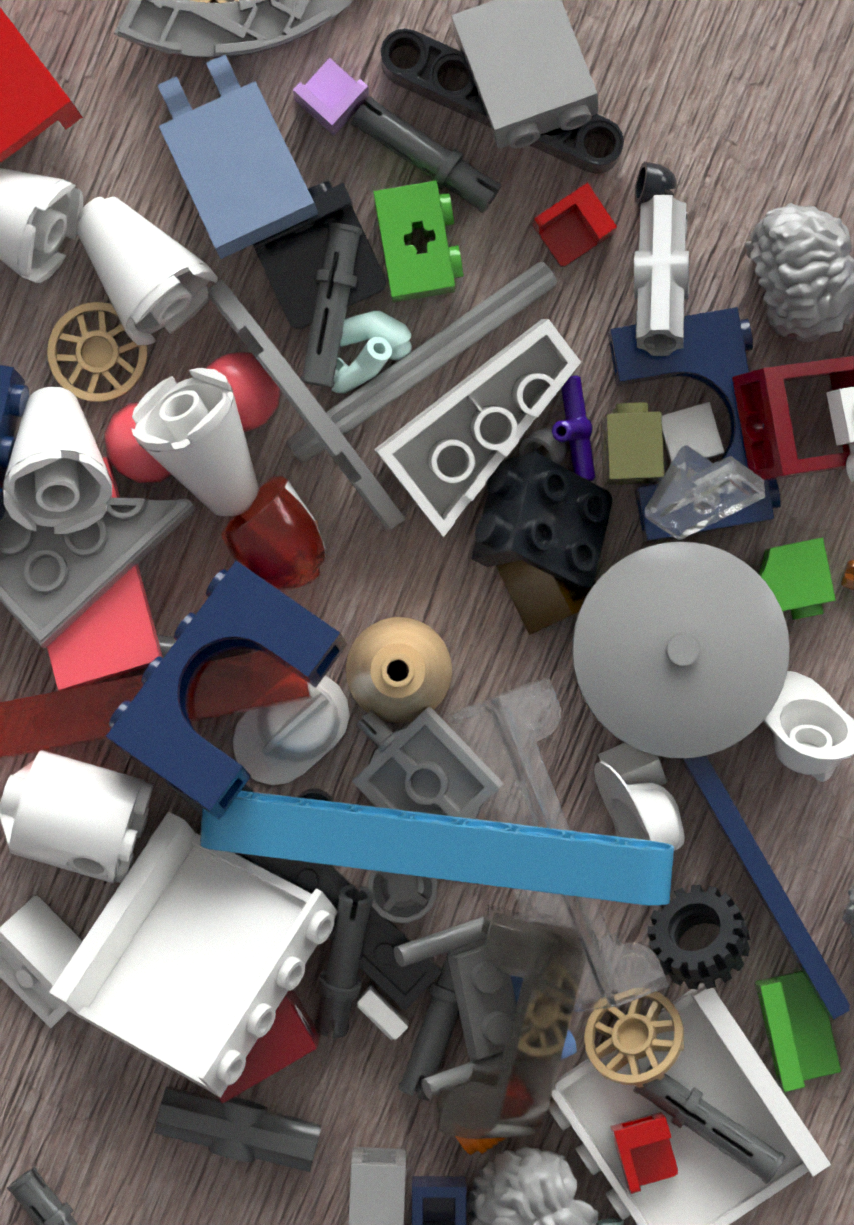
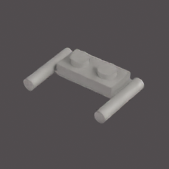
[394,914,525,1099]

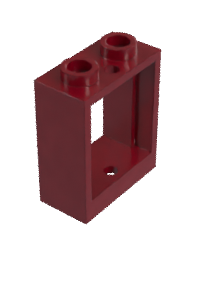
[732,356,854,483]

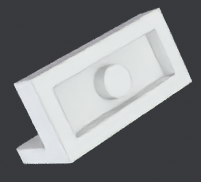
[0,896,83,1029]

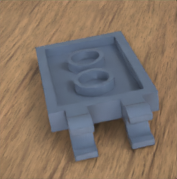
[157,54,319,259]

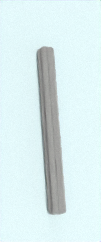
[287,262,557,463]

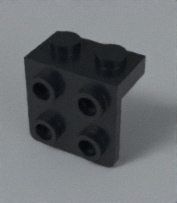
[253,181,386,329]
[471,452,613,590]

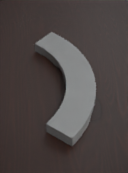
[114,0,354,58]
[207,279,405,530]

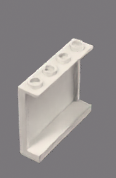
[49,812,338,1097]
[546,983,831,1225]

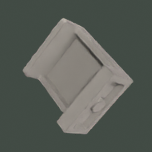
[451,0,598,149]

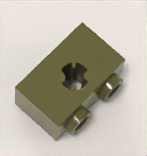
[601,402,664,485]

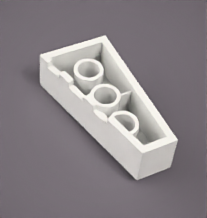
[374,319,581,537]

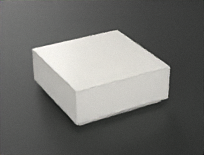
[662,402,724,469]
[357,984,409,1040]

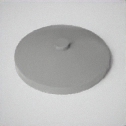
[572,542,790,758]

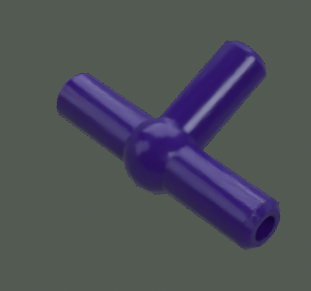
[552,375,596,481]

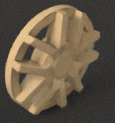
[47,302,148,402]
[584,987,684,1088]

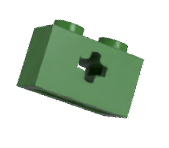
[373,180,464,303]

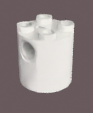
[0,750,154,883]

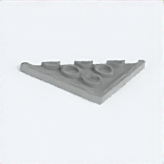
[0,498,197,649]

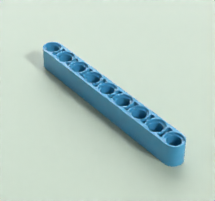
[200,791,674,905]

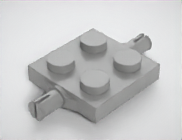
[352,706,504,819]

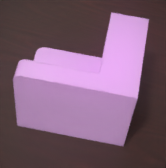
[292,58,369,136]

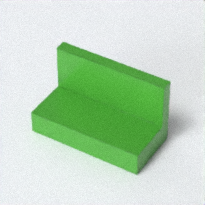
[755,971,841,1092]

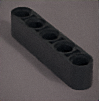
[381,28,624,174]

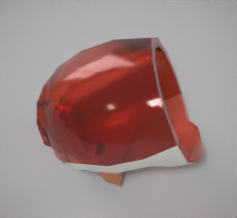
[221,476,325,590]

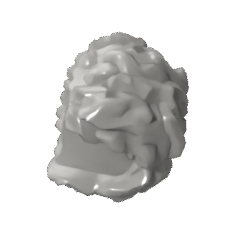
[745,203,854,343]
[466,1147,598,1225]

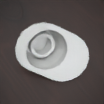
[763,671,854,782]
[233,674,350,785]
[594,761,685,851]

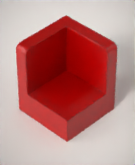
[532,182,617,267]
[610,1112,678,1194]

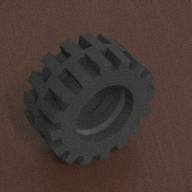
[648,885,750,990]

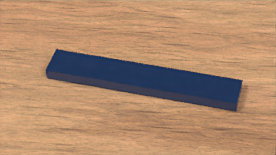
[680,755,850,1019]

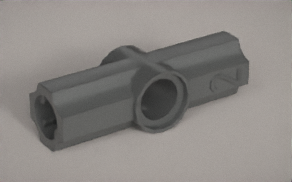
[154,1086,322,1172]

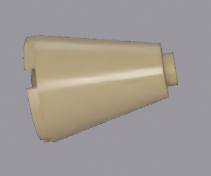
[346,617,452,723]

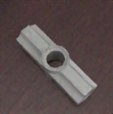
[634,195,689,356]

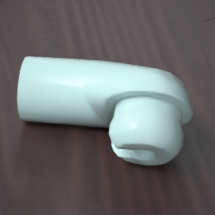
[340,311,412,360]
[331,337,392,394]

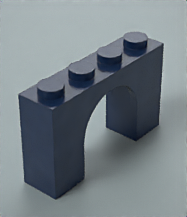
[607,307,781,542]
[106,561,348,820]

